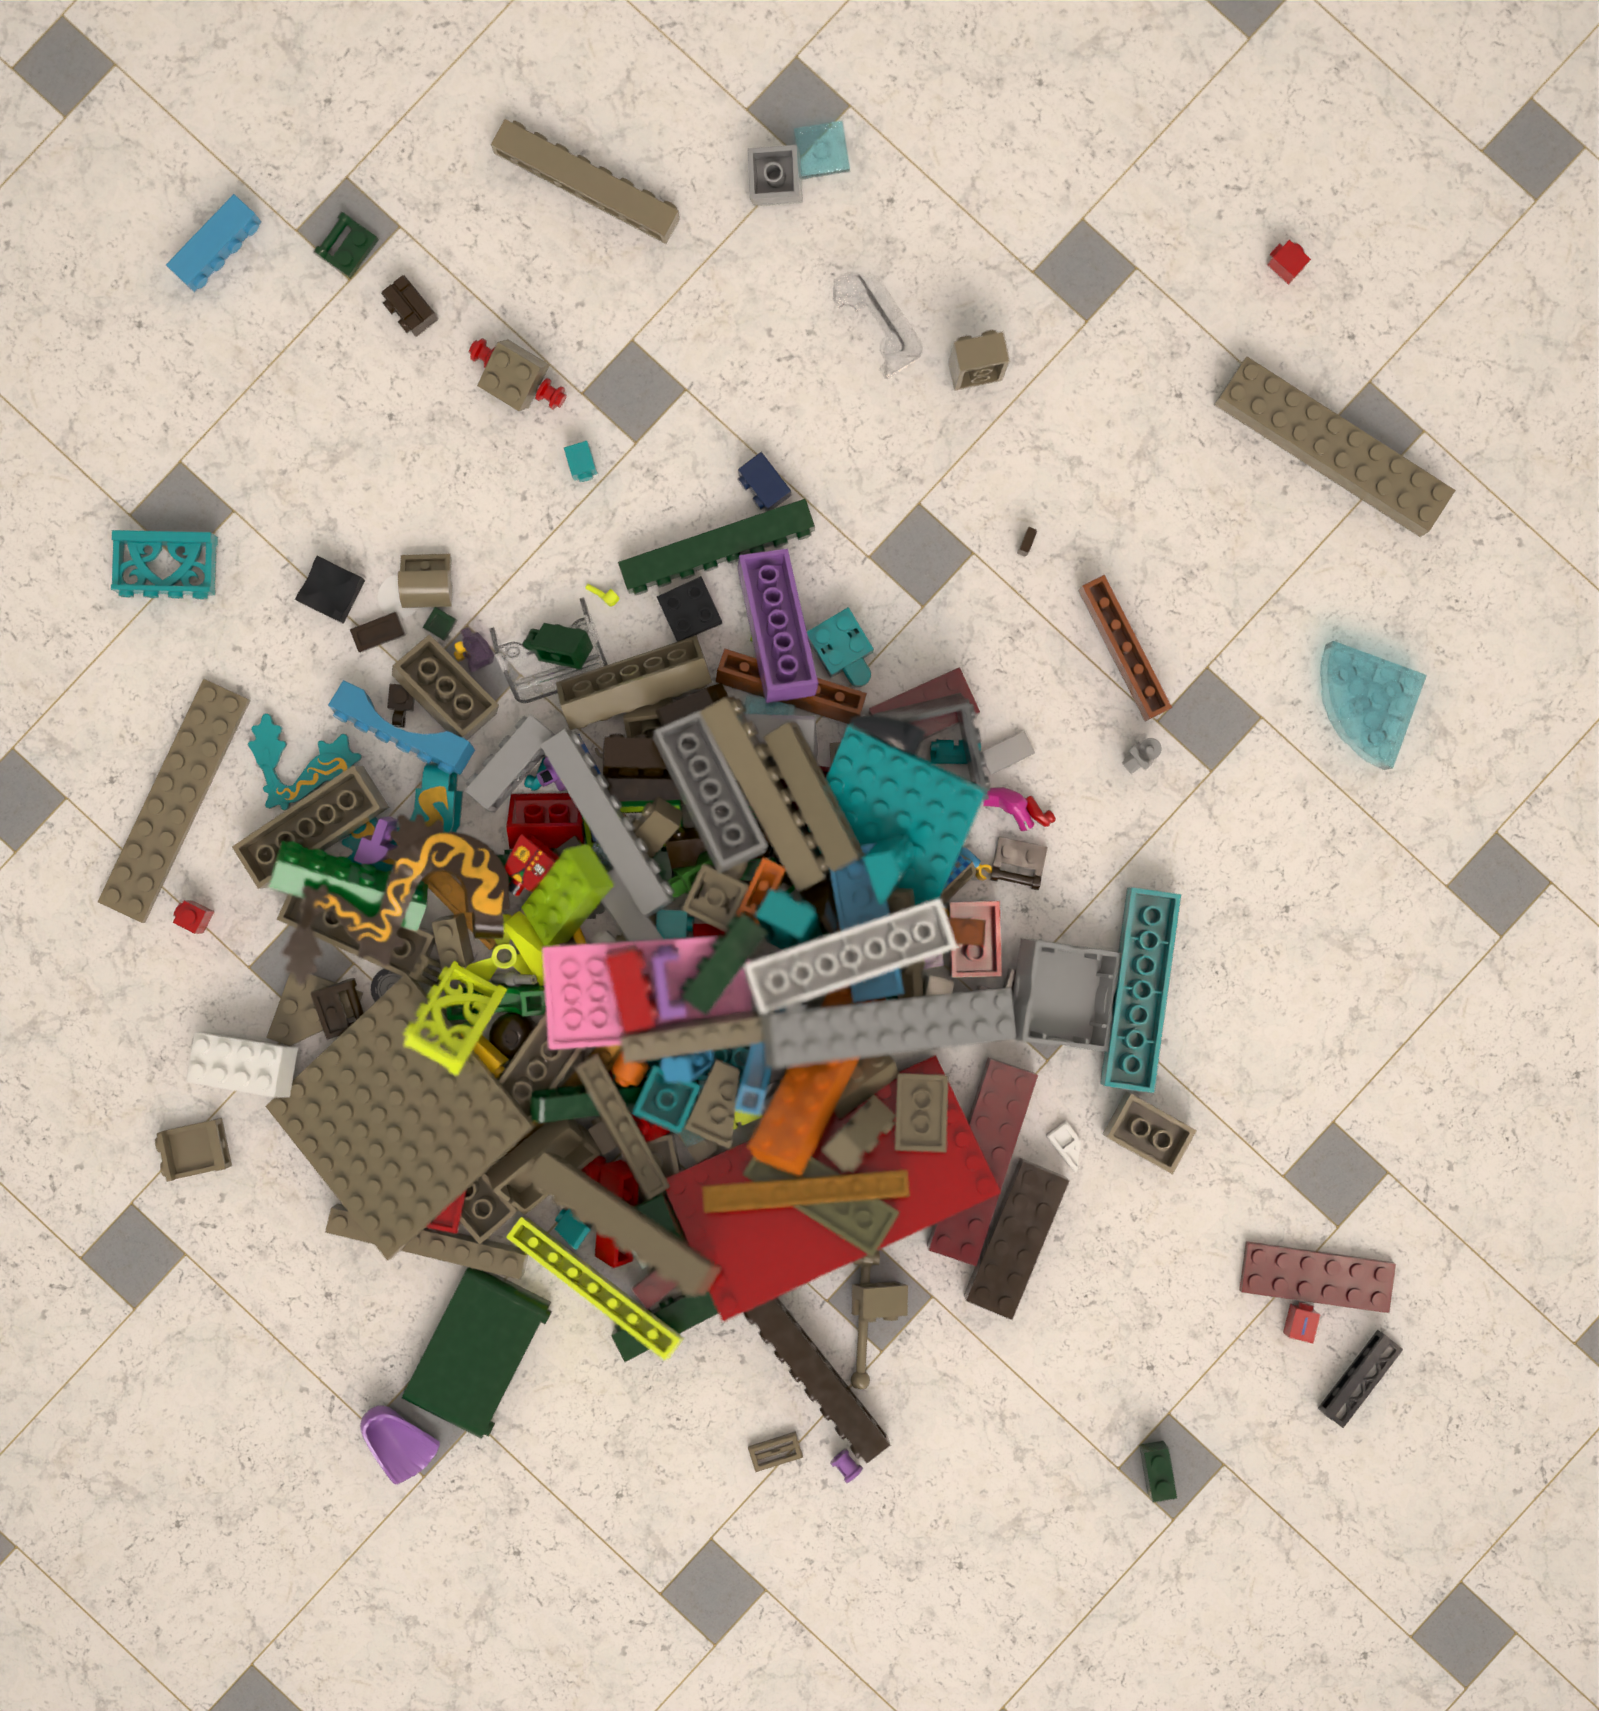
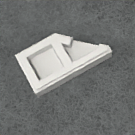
[1046,1120,1081,1173]

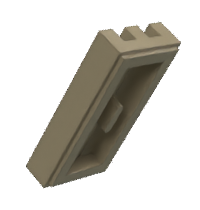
[409,954,441,986]
[748,1431,803,1473]

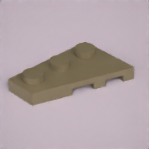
[685,1059,740,1149]

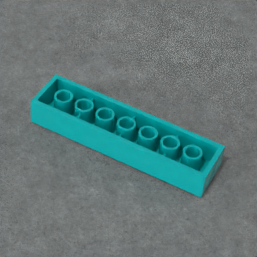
[1100,887,1181,1093]

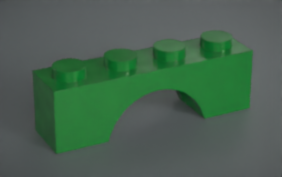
[446,983,546,1021]

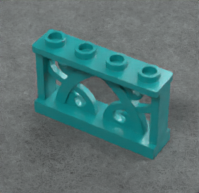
[111,530,218,599]

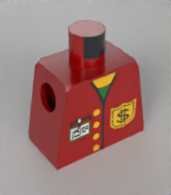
[504,833,560,896]

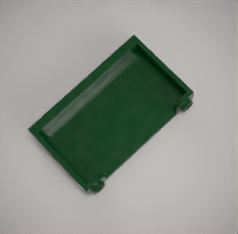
[402,1267,552,1439]

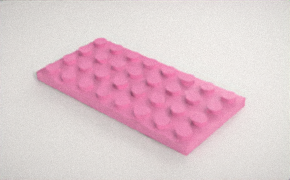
[543,936,752,1049]

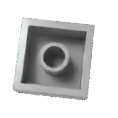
[748,145,802,206]

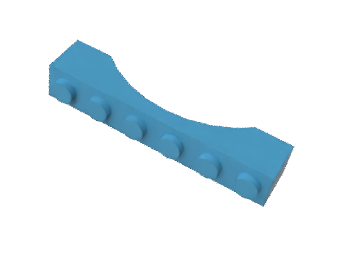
[328,680,475,775]
[734,1006,787,1116]

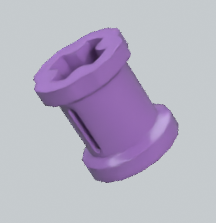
[830,1449,863,1483]

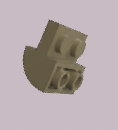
[398,554,452,608]

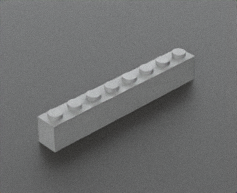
[540,729,675,916]

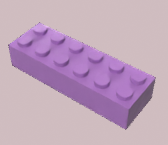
[737,549,818,703]

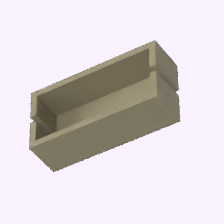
[487,1119,601,1215]

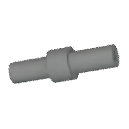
[491,972,537,987]

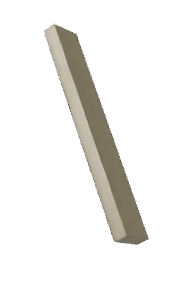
[574,1054,670,1200]

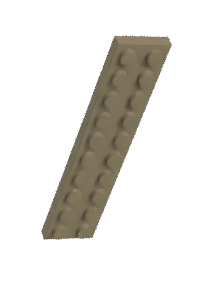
[98,679,251,923]

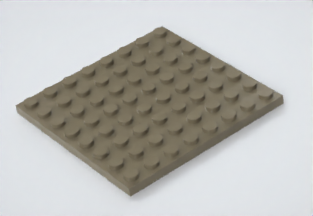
[265,973,535,1260]

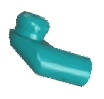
[524,757,547,791]

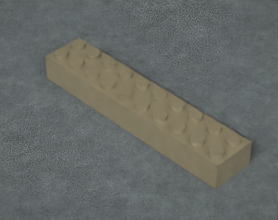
[1214,356,1456,537]

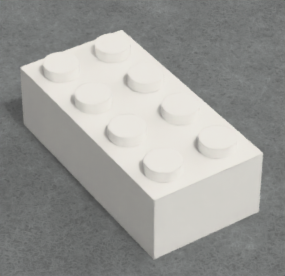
[186,1032,298,1097]

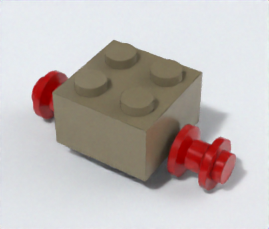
[469,338,567,411]

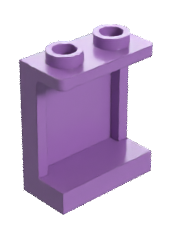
[652,945,686,1020]

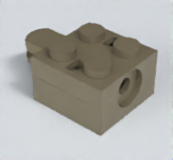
[681,861,750,932]

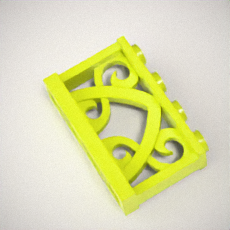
[403,961,507,1076]

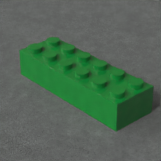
[268,841,428,931]

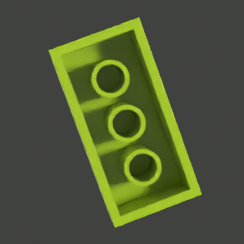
[521,844,614,946]

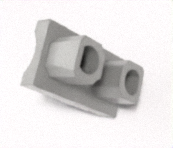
[1122,738,1162,774]

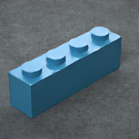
[166,194,261,292]

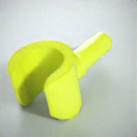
[585,583,620,606]

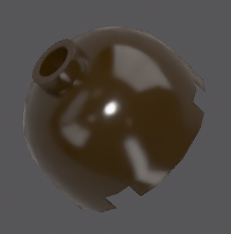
[489,1012,535,1061]

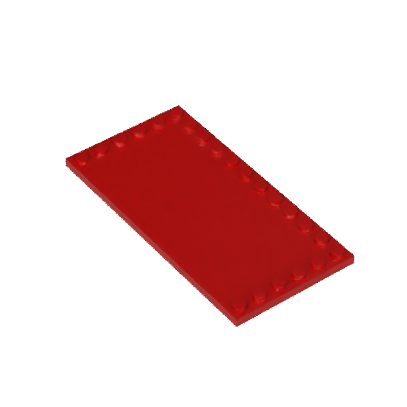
[666,1055,1001,1322]

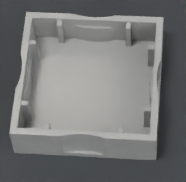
[1012,938,1121,1052]

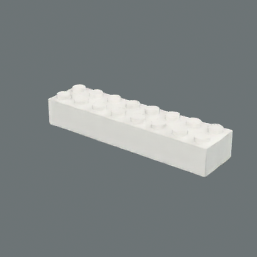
[742,899,957,1015]

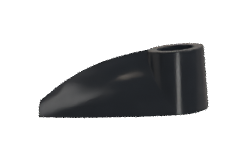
[849,715,927,755]

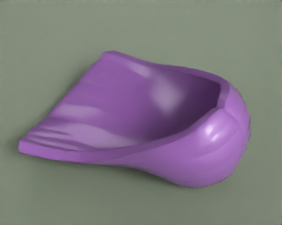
[360,1405,440,1484]

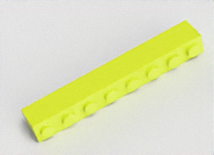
[506,1217,684,1360]

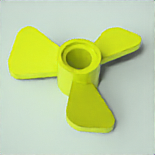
[466,914,533,981]

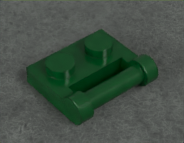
[313,212,379,279]

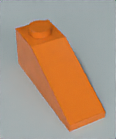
[736,857,786,924]

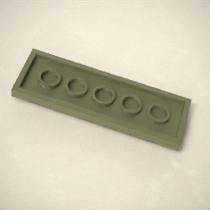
[743,1156,900,1257]

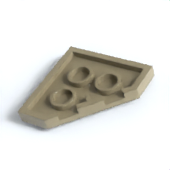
[266,973,364,1046]

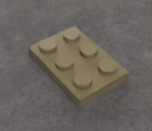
[895,1074,948,1152]

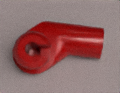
[1025,796,1056,827]

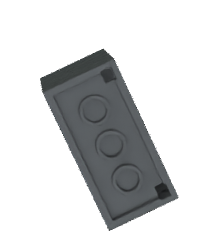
[873,693,991,800]

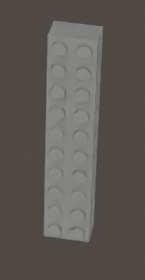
[761,988,1016,1068]

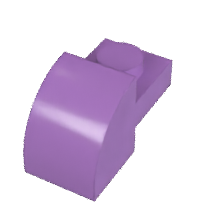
[354,816,398,864]

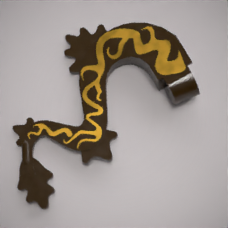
[282,814,510,985]

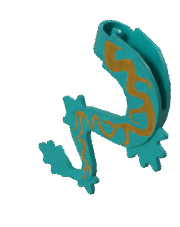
[248,714,463,872]

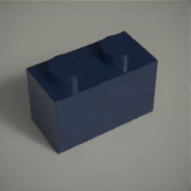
[737,451,791,512]

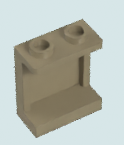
[155,1118,232,1182]

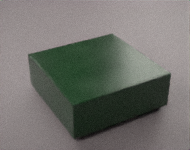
[423,607,458,641]

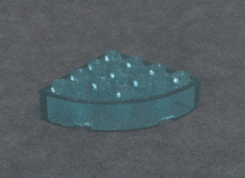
[1320,641,1427,770]

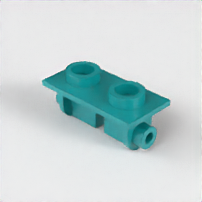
[930,739,981,764]

